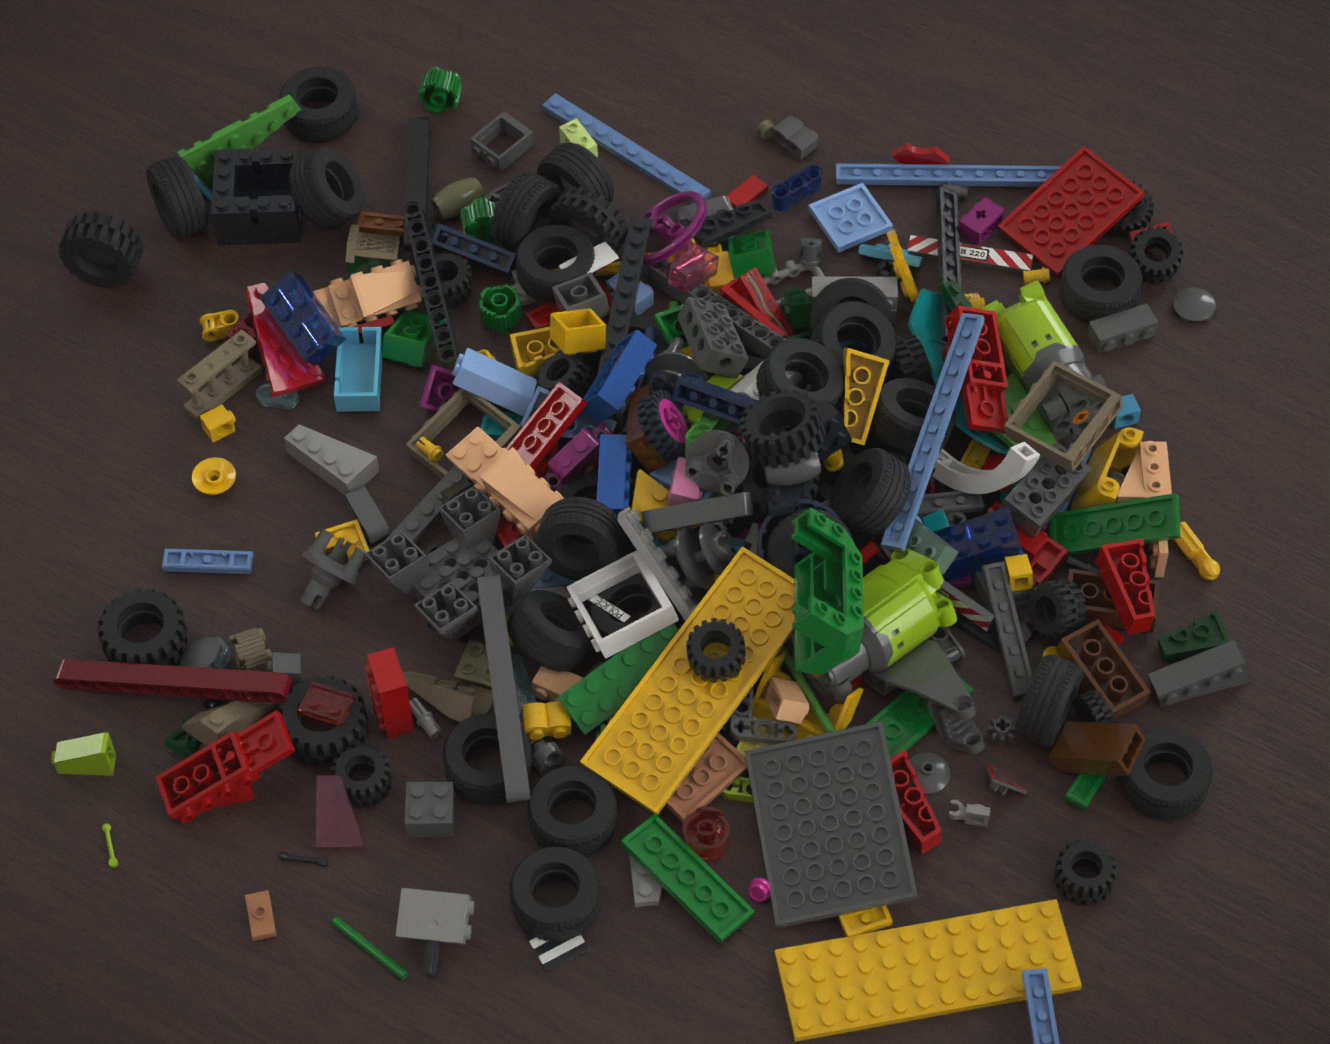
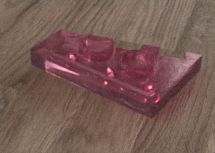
[316,775,364,847]

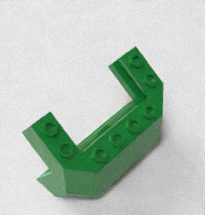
[791,507,864,675]

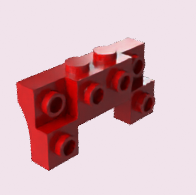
[975,501,1068,587]

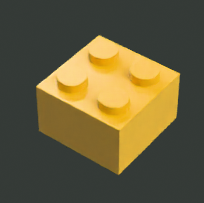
[550,308,606,355]

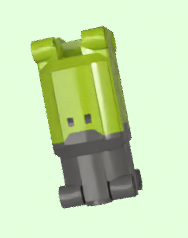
[980,280,1107,441]
[789,548,957,703]

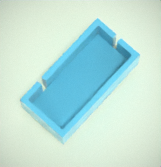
[334,327,383,412]

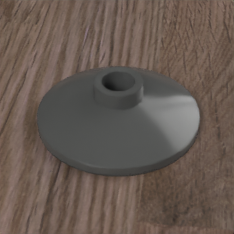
[909,752,951,795]

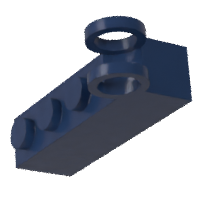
[431,223,516,276]
[672,372,760,425]

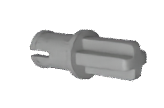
[409,698,443,740]

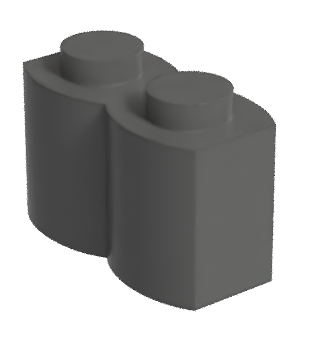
[772,115,818,160]

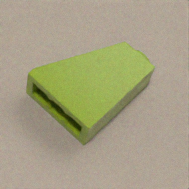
[51,733,116,776]

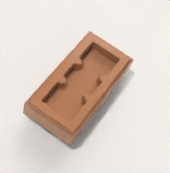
[245,890,277,941]

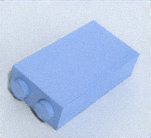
[451,348,537,416]

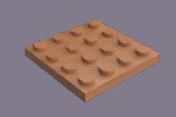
[665,733,748,824]

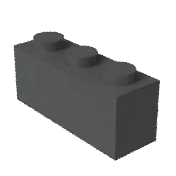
[1087,304,1158,353]

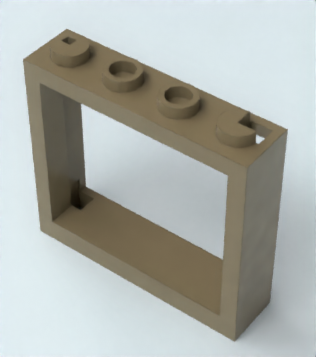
[1004,360,1123,472]
[406,388,522,486]

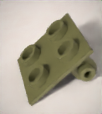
[454,640,512,688]

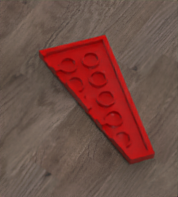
[245,283,327,398]

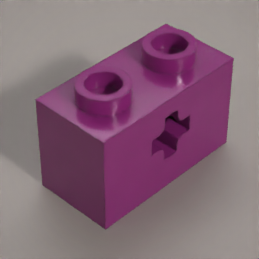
[959,197,1005,246]

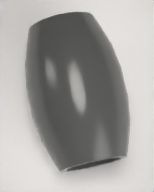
[763,451,821,486]

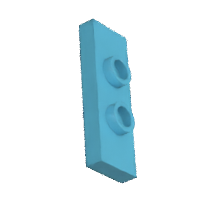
[858,244,923,267]

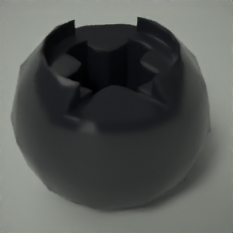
[875,259,900,281]

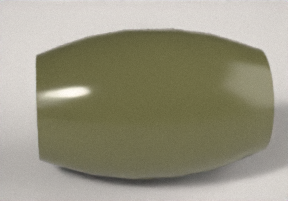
[431,177,485,220]

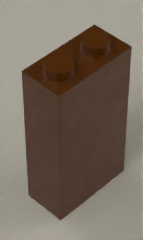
[625,385,668,473]
[1048,721,1146,776]

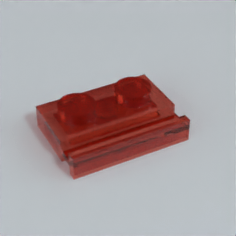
[298,681,355,727]

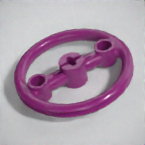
[624,191,707,266]

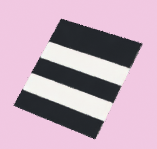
[522,930,590,972]

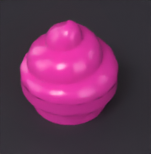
[748,878,771,902]

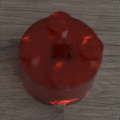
[683,806,730,862]

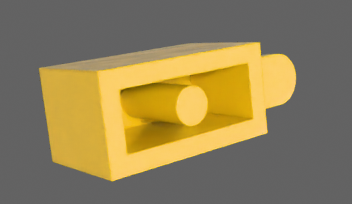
[700,244,734,295]

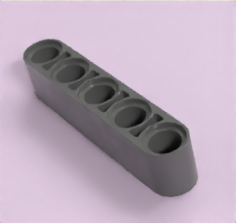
[641,492,754,534]

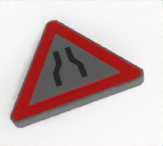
[985,762,1028,795]

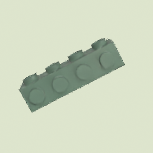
[880,519,959,574]

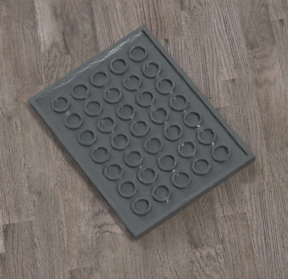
[745,721,919,929]

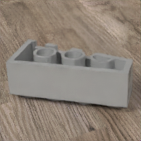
[284,424,379,494]

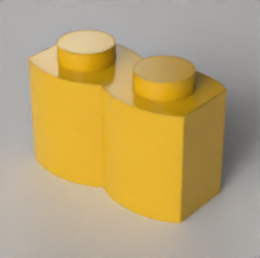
[522,701,571,740]

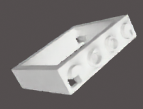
[566,550,679,659]

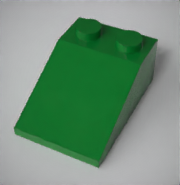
[729,229,776,279]
[653,304,689,349]
[382,310,444,367]

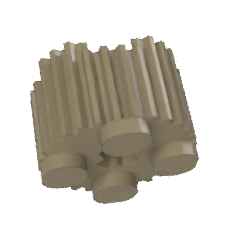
[229,627,272,672]

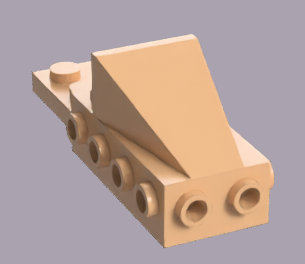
[291,259,424,340]
[446,426,564,542]
[1116,441,1172,577]

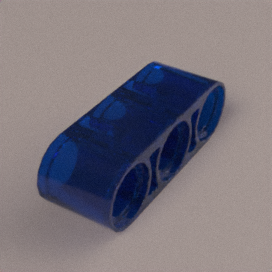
[771,165,823,211]

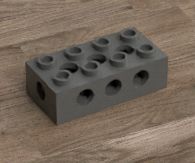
[677,297,749,378]
[999,441,1092,538]

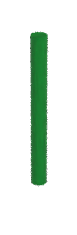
[331,916,408,980]

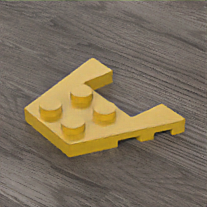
[887,229,918,302]

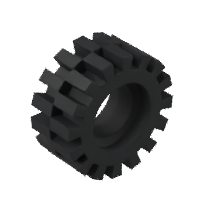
[1075,689,1114,723]

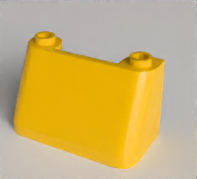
[1071,427,1144,510]

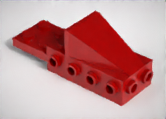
[945,305,1008,434]
[155,710,295,824]

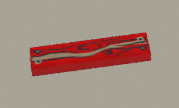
[737,267,795,339]

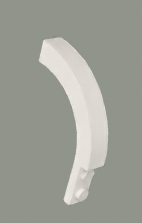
[933,442,1040,494]

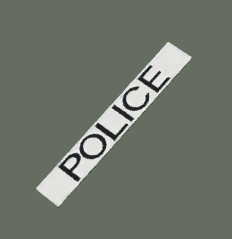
[589,595,631,623]

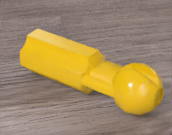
[1173,522,1220,581]

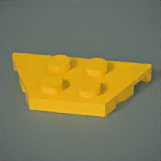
[631,469,702,543]

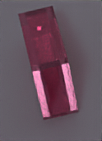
[668,241,719,293]

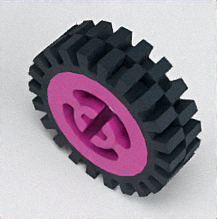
[637,390,692,461]

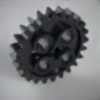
[1106,180,1154,236]

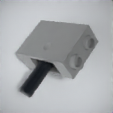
[396,888,474,977]

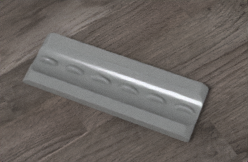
[617,507,698,621]

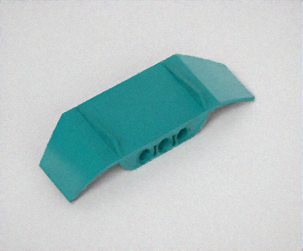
[908,289,1010,455]

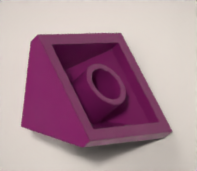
[419,365,461,417]

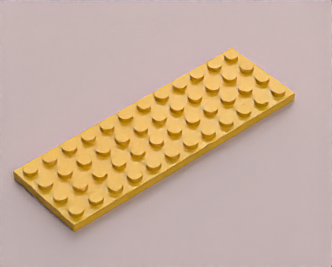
[580,546,795,815]
[775,899,1082,1042]

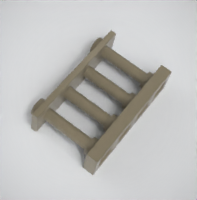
[177,330,262,422]

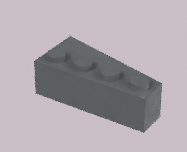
[1148,640,1249,706]

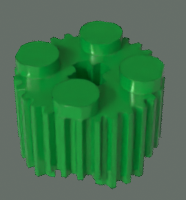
[418,67,462,114]
[460,197,497,242]
[478,284,522,334]

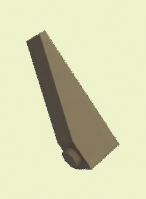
[403,671,493,724]
[182,700,279,746]

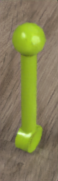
[102,823,118,868]

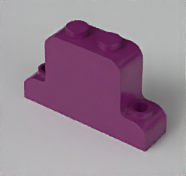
[544,423,615,492]

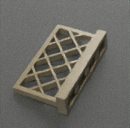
[346,224,400,263]

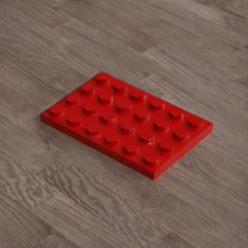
[998,146,1145,277]

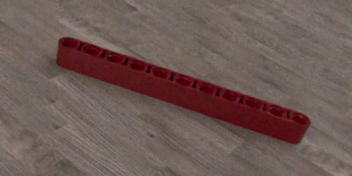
[53,659,292,703]

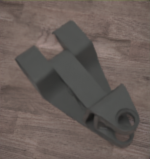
[861,639,985,754]

